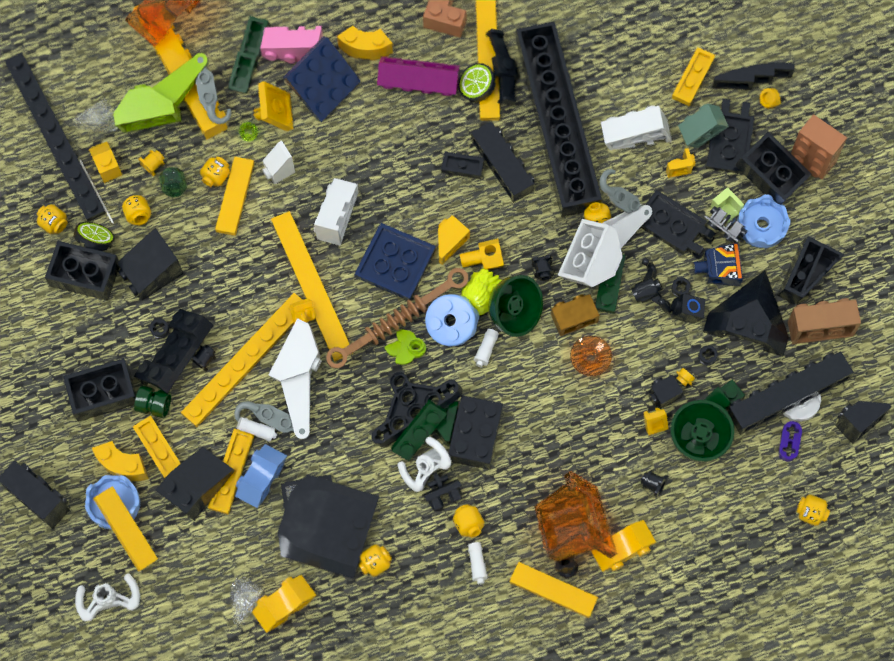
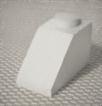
[262,141,295,184]

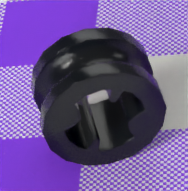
[671,277,691,297]
[150,318,169,339]
[698,345,718,366]

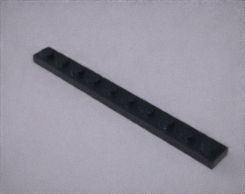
[4,52,106,222]

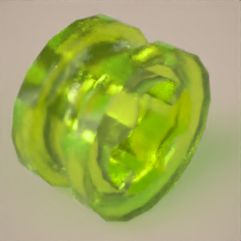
[239,122,258,142]

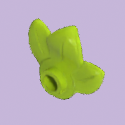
[385,329,426,365]

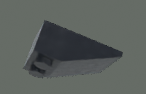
[156,446,235,521]

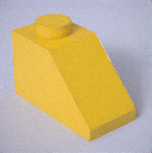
[89,141,122,183]
[438,215,470,265]

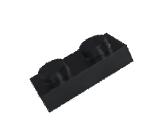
[441,151,484,179]

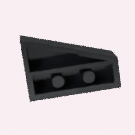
[777,236,845,304]

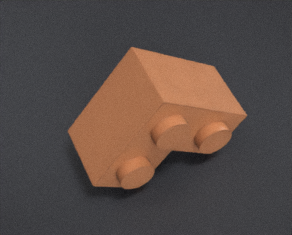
[423,0,467,38]

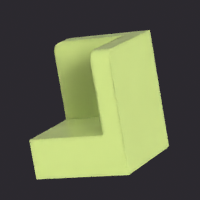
[711,188,744,223]

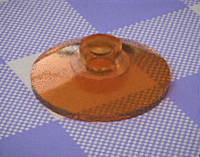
[570,336,612,376]

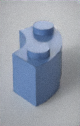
[235,444,287,508]

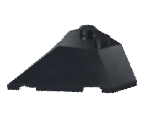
[703,270,789,357]

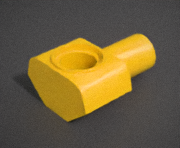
[460,239,505,270]

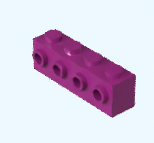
[377,56,460,96]

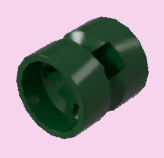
[134,386,172,419]

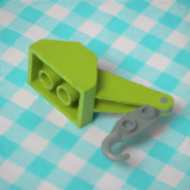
[113,53,231,133]

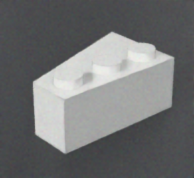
[601,106,672,150]
[314,178,358,245]

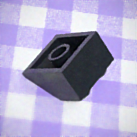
[835,401,892,444]

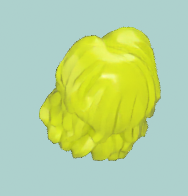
[461,269,502,315]

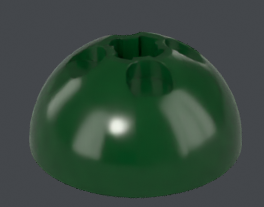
[488,275,543,337]
[670,400,734,462]

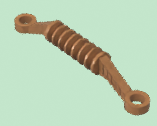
[326,268,468,369]

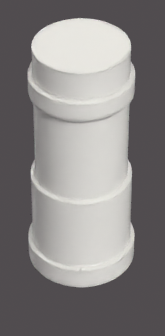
[474,329,499,367]
[237,417,277,442]
[468,542,488,584]

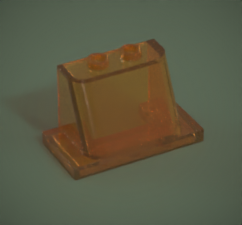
[125,0,203,47]
[534,471,617,562]

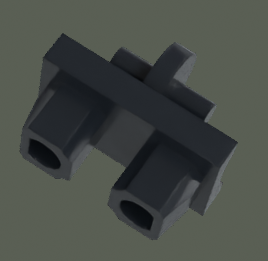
[422,472,462,511]

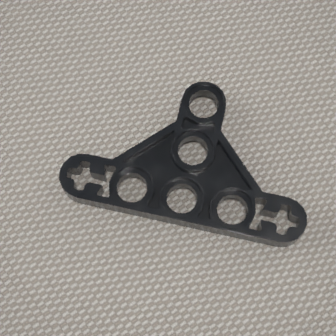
[371,372,463,447]

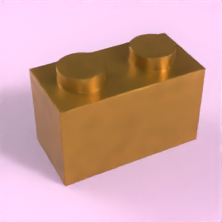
[551,294,600,336]

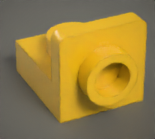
[666,148,695,178]

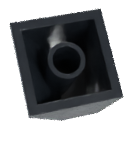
[117,228,184,300]

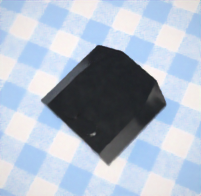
[277,474,379,579]

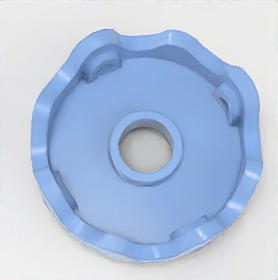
[737,195,790,248]
[425,294,479,346]
[85,475,140,529]

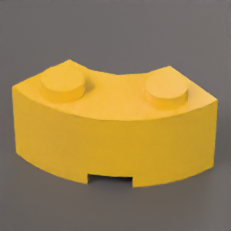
[337,26,393,60]
[92,441,148,481]
[590,520,656,572]
[252,575,316,633]

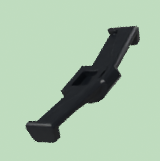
[486,29,519,106]

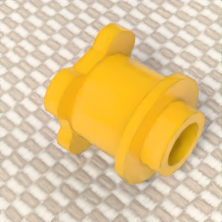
[138,150,165,177]

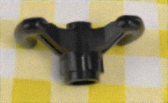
[631,257,672,314]

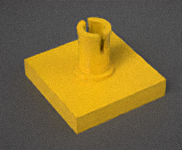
[253,81,293,131]

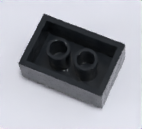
[735,131,812,205]
[45,241,119,301]
[63,358,137,422]
[448,395,503,470]
[0,460,70,529]

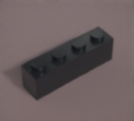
[471,121,535,203]

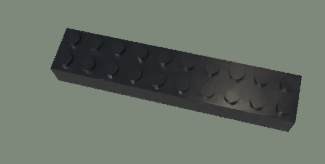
[516,21,602,217]

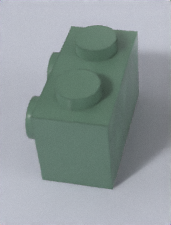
[678,104,729,148]

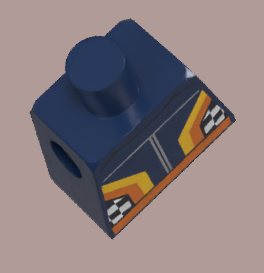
[693,243,743,286]

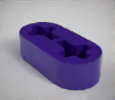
[778,421,802,462]

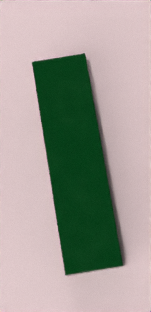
[227,16,270,94]

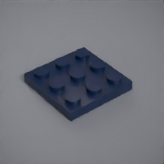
[283,36,361,122]
[354,223,436,301]

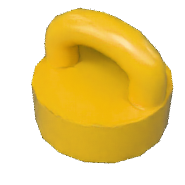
[759,88,781,108]

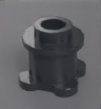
[531,255,555,281]
[191,345,216,372]
[640,470,668,497]
[554,550,579,578]

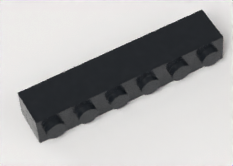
[728,351,854,435]

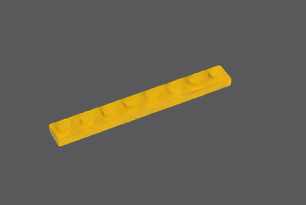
[181,293,302,427]

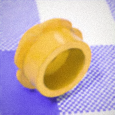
[676,368,695,387]

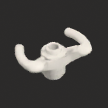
[398,437,451,492]
[75,574,140,621]

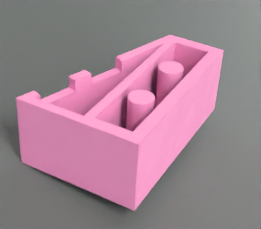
[260,26,323,63]

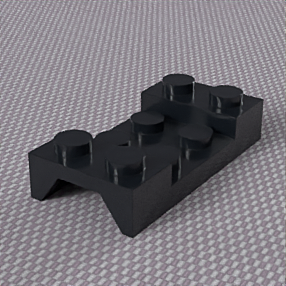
[133,309,214,394]

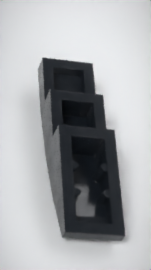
[712,62,795,90]

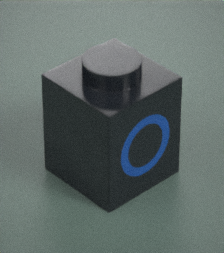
[671,293,705,324]

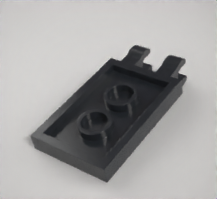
[706,98,755,174]
[640,190,716,260]

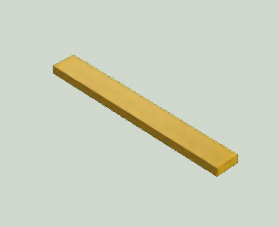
[476,0,500,121]
[271,211,353,362]

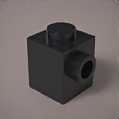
[648,374,683,409]

